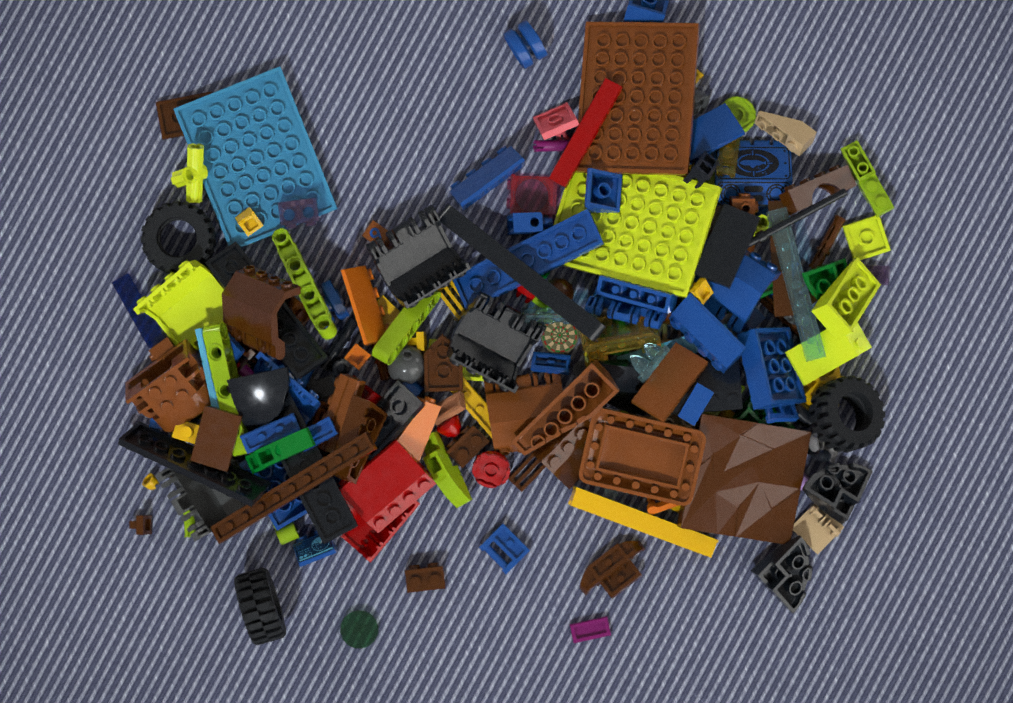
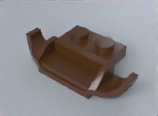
[580,541,646,599]

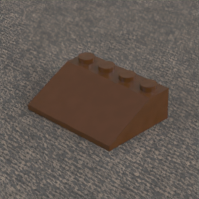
[533,418,591,489]

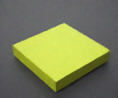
[842,215,891,260]

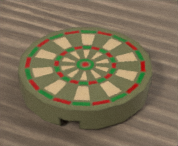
[541,316,579,354]

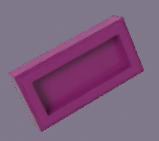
[570,616,611,643]

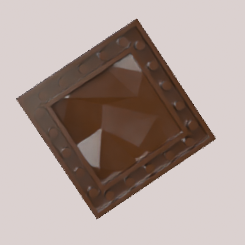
[677,413,811,544]

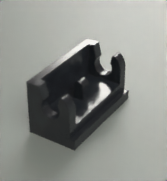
[683,151,720,188]

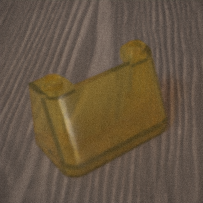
[578,316,662,368]

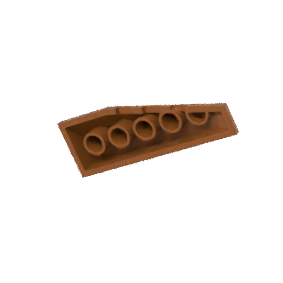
[511,359,620,456]

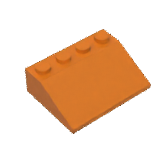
[341,265,389,346]

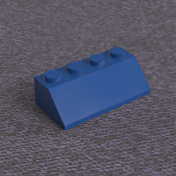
[669,293,746,374]

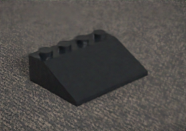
[661,353,743,415]

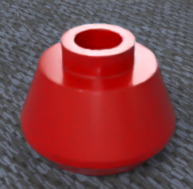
[437,414,462,438]

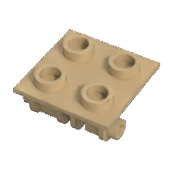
[793,503,844,555]

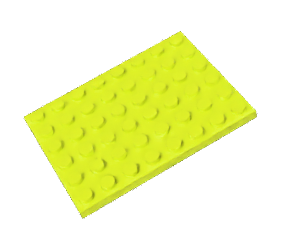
[553,173,722,298]

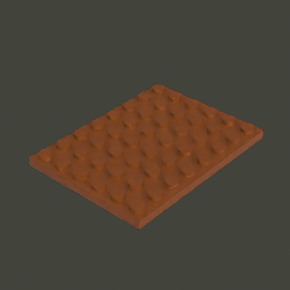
[575,22,700,176]

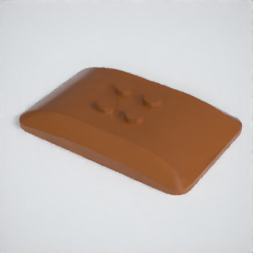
[579,408,706,506]

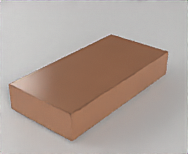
[435,391,466,425]

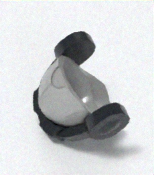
[807,431,838,463]

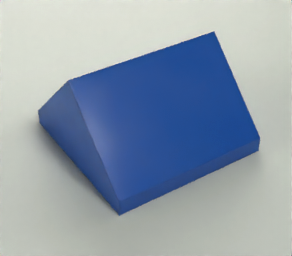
[585,168,622,213]

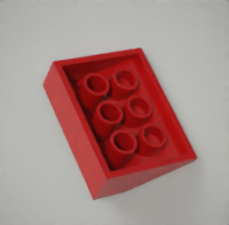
[339,439,436,533]

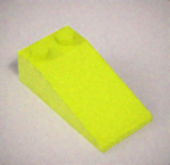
[811,257,881,339]
[785,323,872,386]

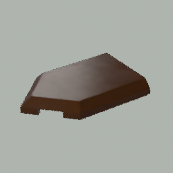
[424,334,463,392]

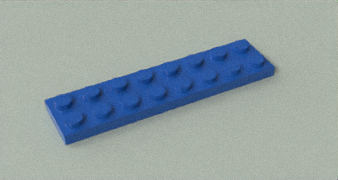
[453,209,605,309]

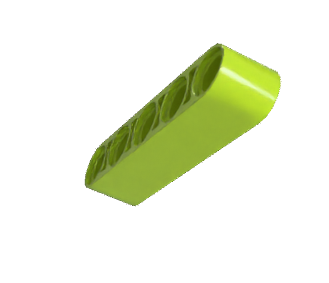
[372,290,441,365]

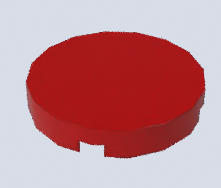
[472,451,511,488]

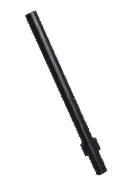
[748,188,847,248]

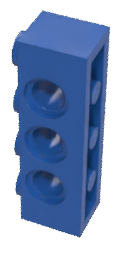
[596,275,678,314]

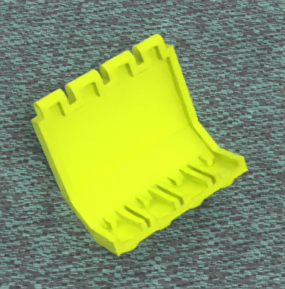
[133,260,227,351]

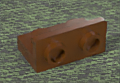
[446,425,490,468]
[404,562,446,593]

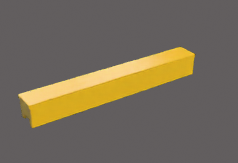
[568,486,719,558]

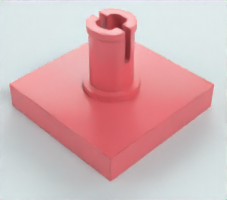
[532,102,579,140]

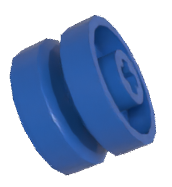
[503,19,548,69]
[310,279,350,328]

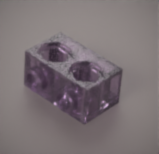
[278,198,320,229]

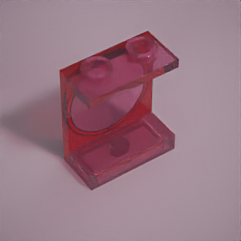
[506,174,557,216]

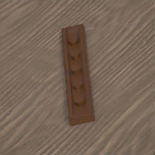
[768,201,794,317]

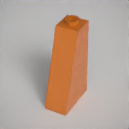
[396,396,441,462]

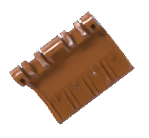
[484,373,563,456]

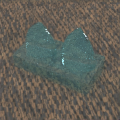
[630,343,671,382]

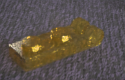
[716,137,741,178]

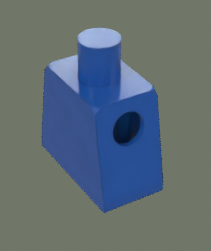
[507,212,553,236]

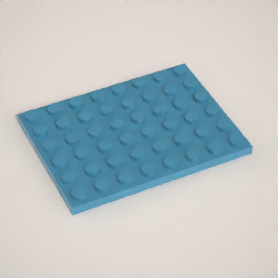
[173,66,338,248]

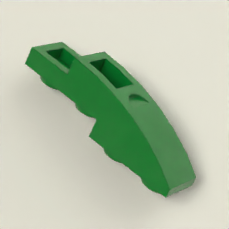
[245,427,316,474]

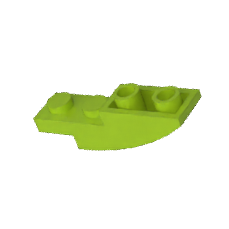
[840,140,894,218]
[423,431,472,508]

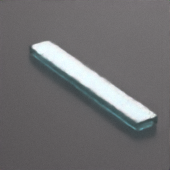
[766,207,826,362]

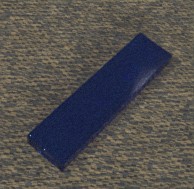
[112,273,165,349]

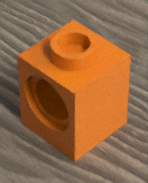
[344,343,372,371]

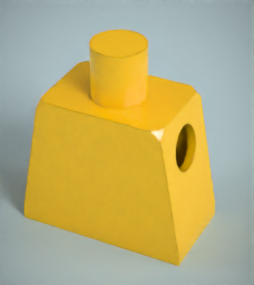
[171,421,200,444]

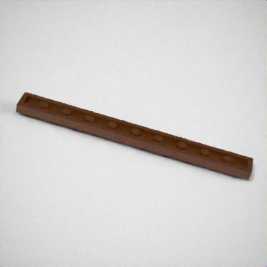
[210,432,377,544]

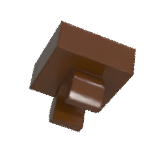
[129,515,152,535]

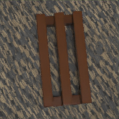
[508,451,546,492]

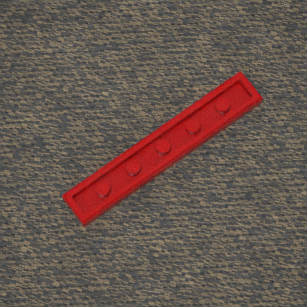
[549,78,623,188]

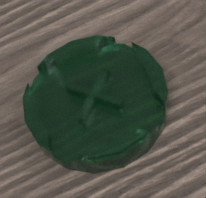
[340,610,379,649]

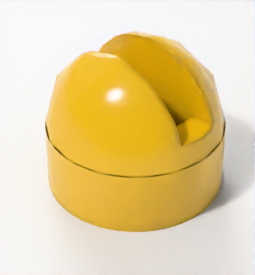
[142,473,159,490]

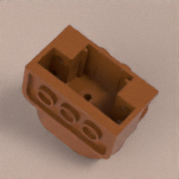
[125,339,211,432]

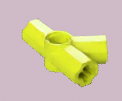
[170,143,208,203]

